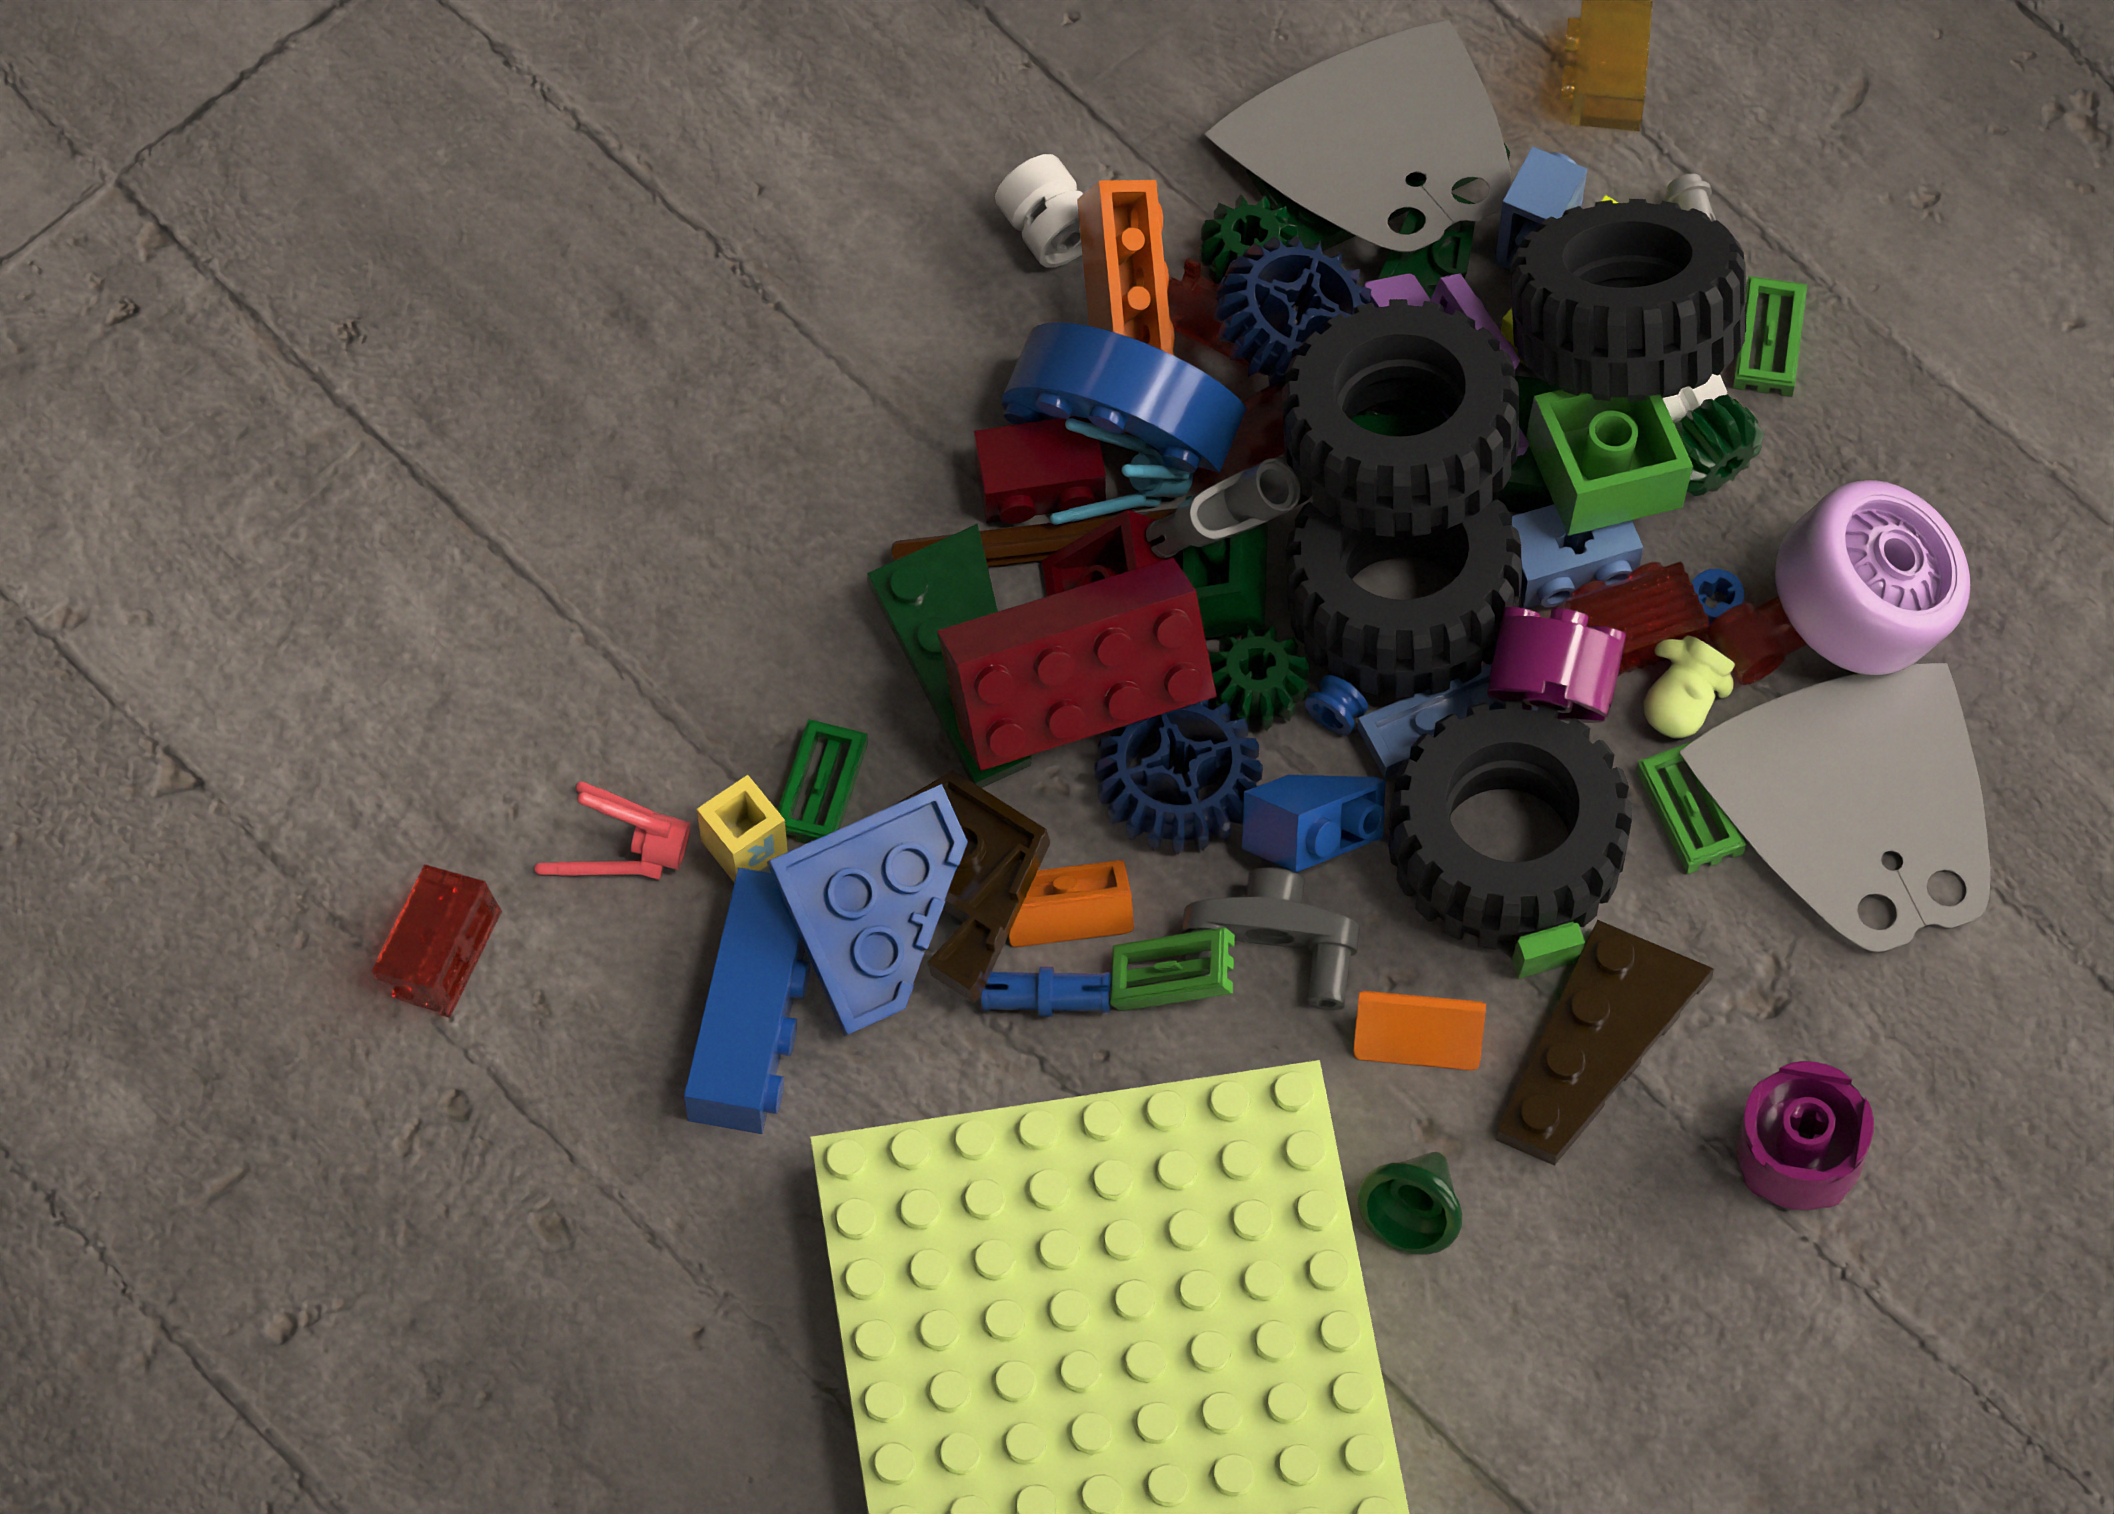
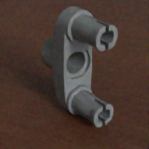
[1146,456,1312,559]
[1181,868,1360,1010]

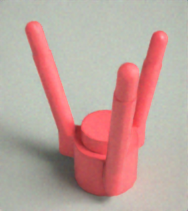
[534,781,691,880]

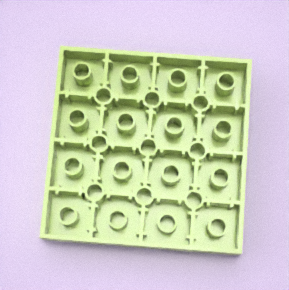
[810,1060,1409,1514]

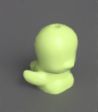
[1643,635,1735,738]

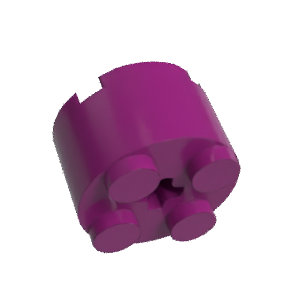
[1487,606,1626,723]
[1736,1061,1874,1210]

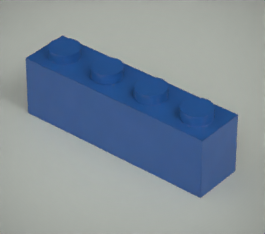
[684,867,811,1134]

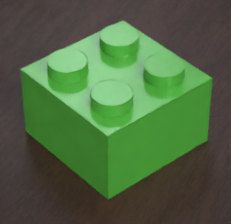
[1526,389,1693,536]

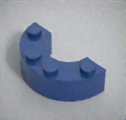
[1001,322,1247,473]

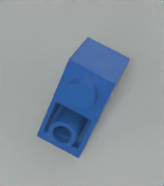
[1242,775,1386,873]

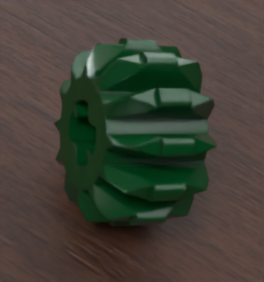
[1199,194,1300,285]
[1674,394,1765,497]
[1209,624,1309,732]

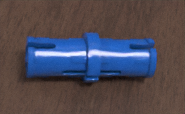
[981,967,1111,1017]

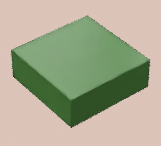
[1511,921,1585,979]

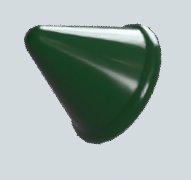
[1358,1152,1462,1255]

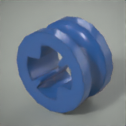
[1687,568,1745,631]
[1305,675,1368,735]

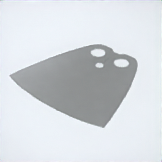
[1204,20,1512,252]
[1679,663,1990,952]

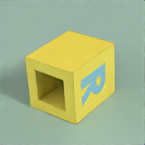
[697,775,788,883]

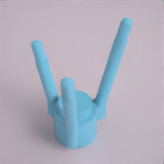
[1050,418,1193,525]

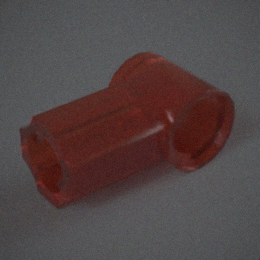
[1707,596,1807,685]

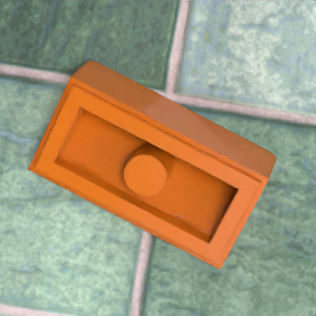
[1008,860,1134,947]
[1353,990,1486,1071]

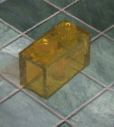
[1560,0,1653,131]

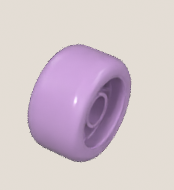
[1775,480,1971,675]

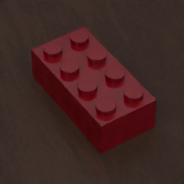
[937,558,1217,771]

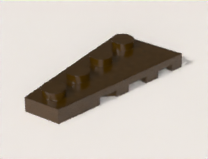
[1496,920,1714,1166]

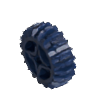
[1213,235,1372,389]
[1094,699,1263,854]

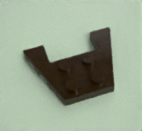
[894,770,1050,1003]

